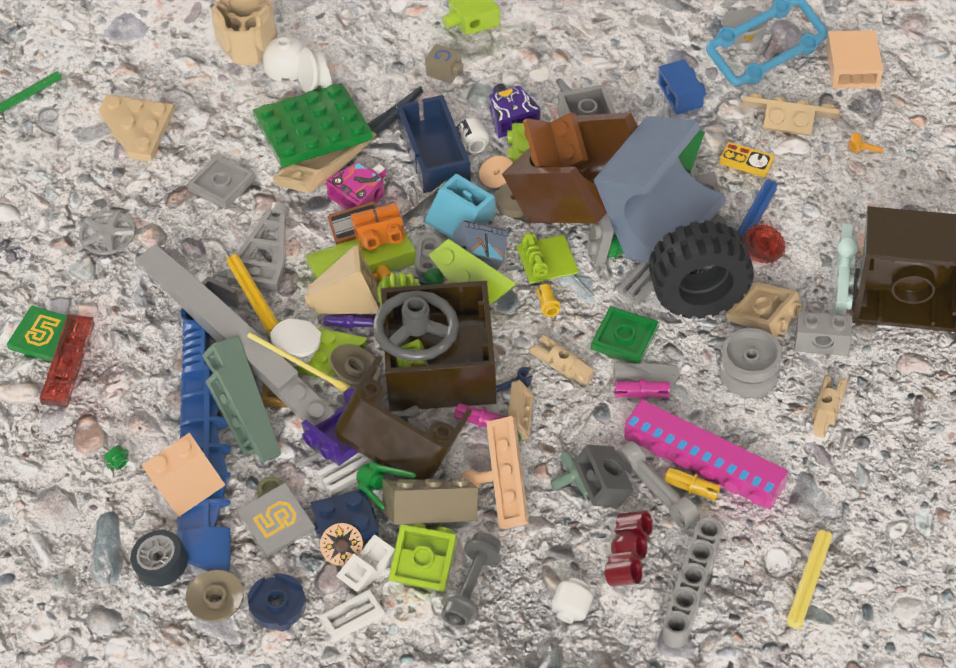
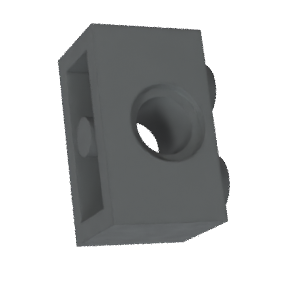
[574,445,634,507]

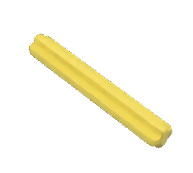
[787,530,832,629]

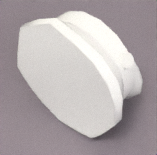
[297,47,332,93]
[270,318,322,367]

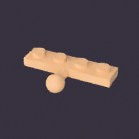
[460,416,529,529]

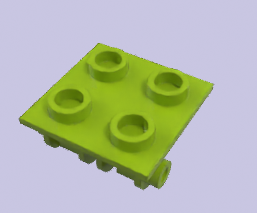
[516,232,579,284]

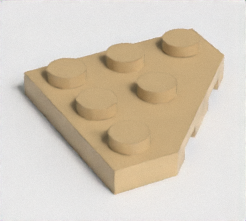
[98,94,175,162]

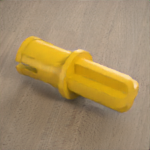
[664,468,721,502]

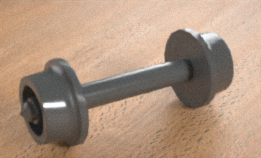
[441,532,501,628]

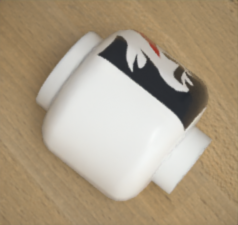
[456,118,489,154]

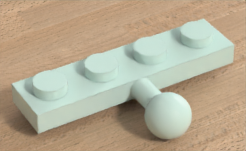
[834,224,858,315]

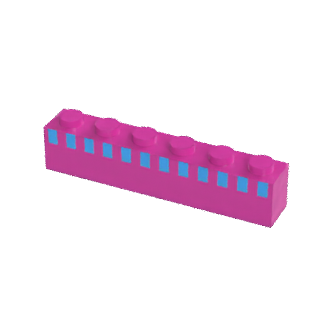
[624,400,788,510]

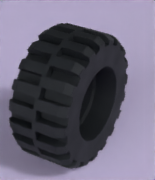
[648,220,754,319]

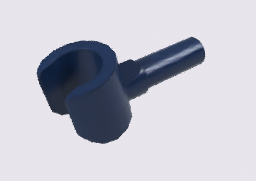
[496,367,533,392]

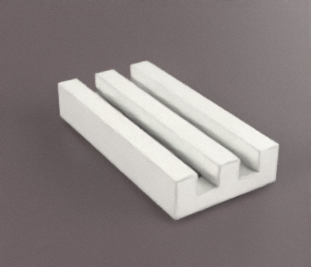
[317,452,373,496]
[319,589,384,643]

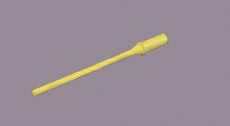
[247,332,356,392]

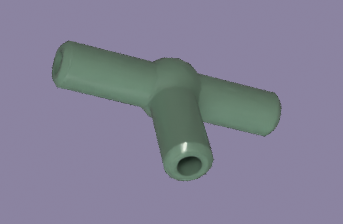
[550,451,589,497]

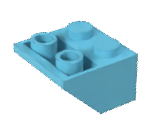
[425,174,495,240]

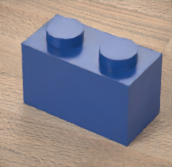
[657,59,706,115]

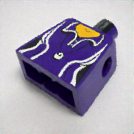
[489,83,540,138]

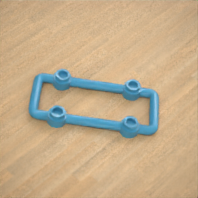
[706,0,828,86]

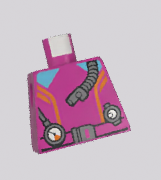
[326,163,387,209]

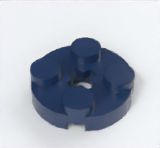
[248,573,306,632]

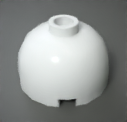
[262,36,305,81]

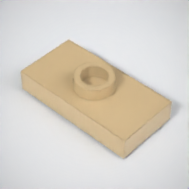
[507,380,534,441]

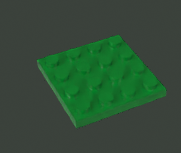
[252,83,374,168]

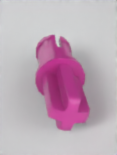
[454,404,508,429]

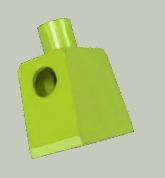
[442,0,500,35]

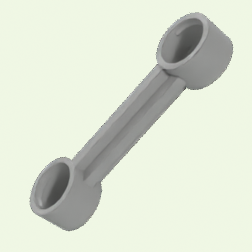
[616,441,700,530]

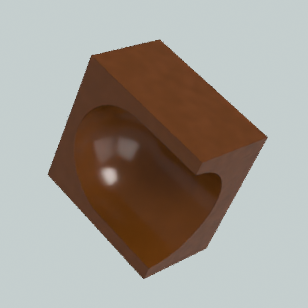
[502,113,638,224]

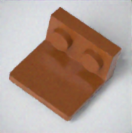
[523,113,588,167]

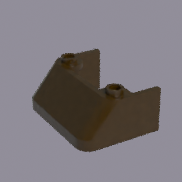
[335,355,472,480]

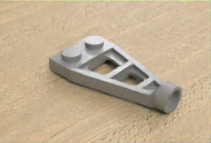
[227,202,289,291]

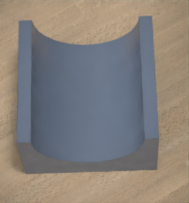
[594,116,726,262]

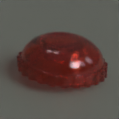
[743,223,786,264]

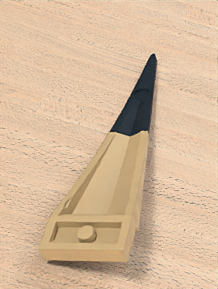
[273,86,423,193]

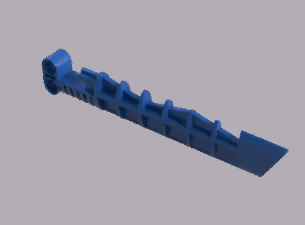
[177,301,231,572]

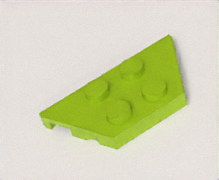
[277,319,368,379]

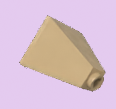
[304,245,380,314]

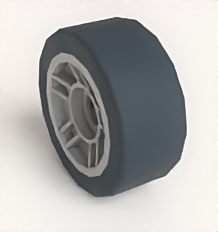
[130,530,188,587]

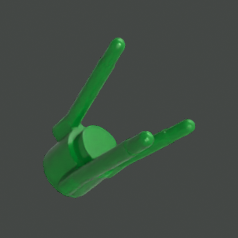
[356,461,416,510]

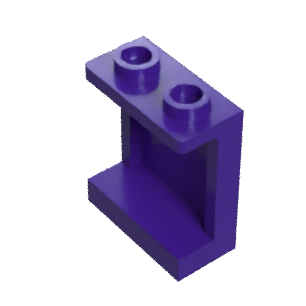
[301,386,358,466]

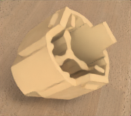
[211,0,277,66]

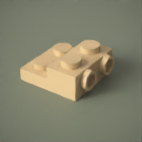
[726,282,802,339]

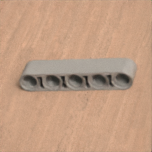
[662,517,723,649]

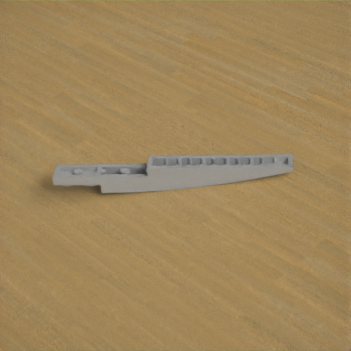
[135,244,335,426]

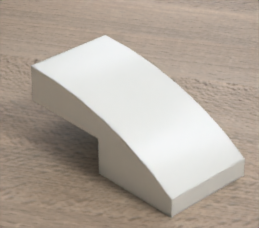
[336,534,395,593]

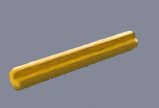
[226,254,278,335]

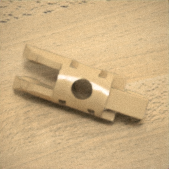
[529,335,594,385]
[811,375,849,438]

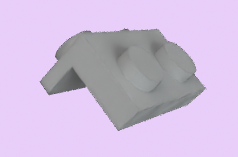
[587,214,615,265]

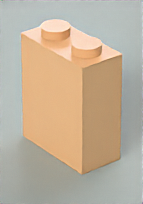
[826,30,883,88]
[142,433,225,517]

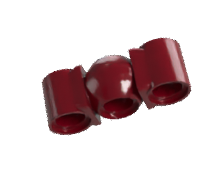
[605,511,653,586]

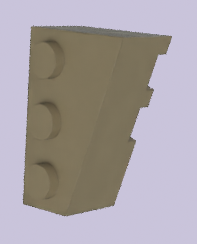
[382,478,478,524]

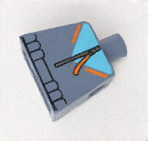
[453,220,507,270]

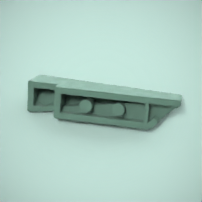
[202,336,281,463]

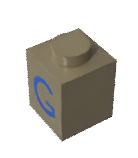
[425,44,463,84]

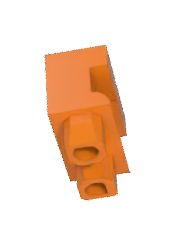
[350,203,406,251]

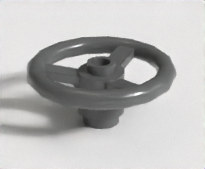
[373,291,459,361]

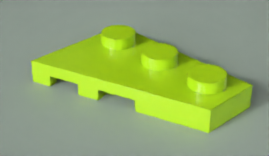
[429,239,517,306]

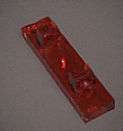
[39,314,95,408]

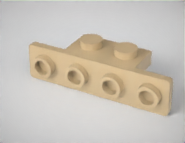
[743,94,840,136]

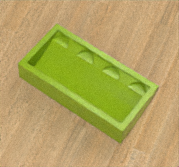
[304,233,416,280]

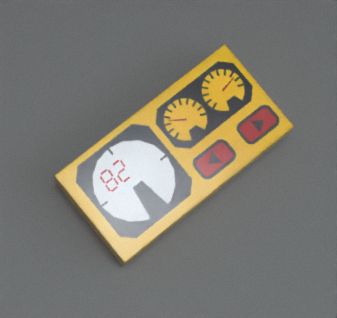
[720,142,775,178]

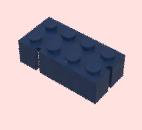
[396,95,471,193]

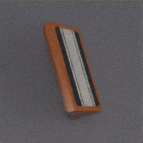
[328,201,378,245]

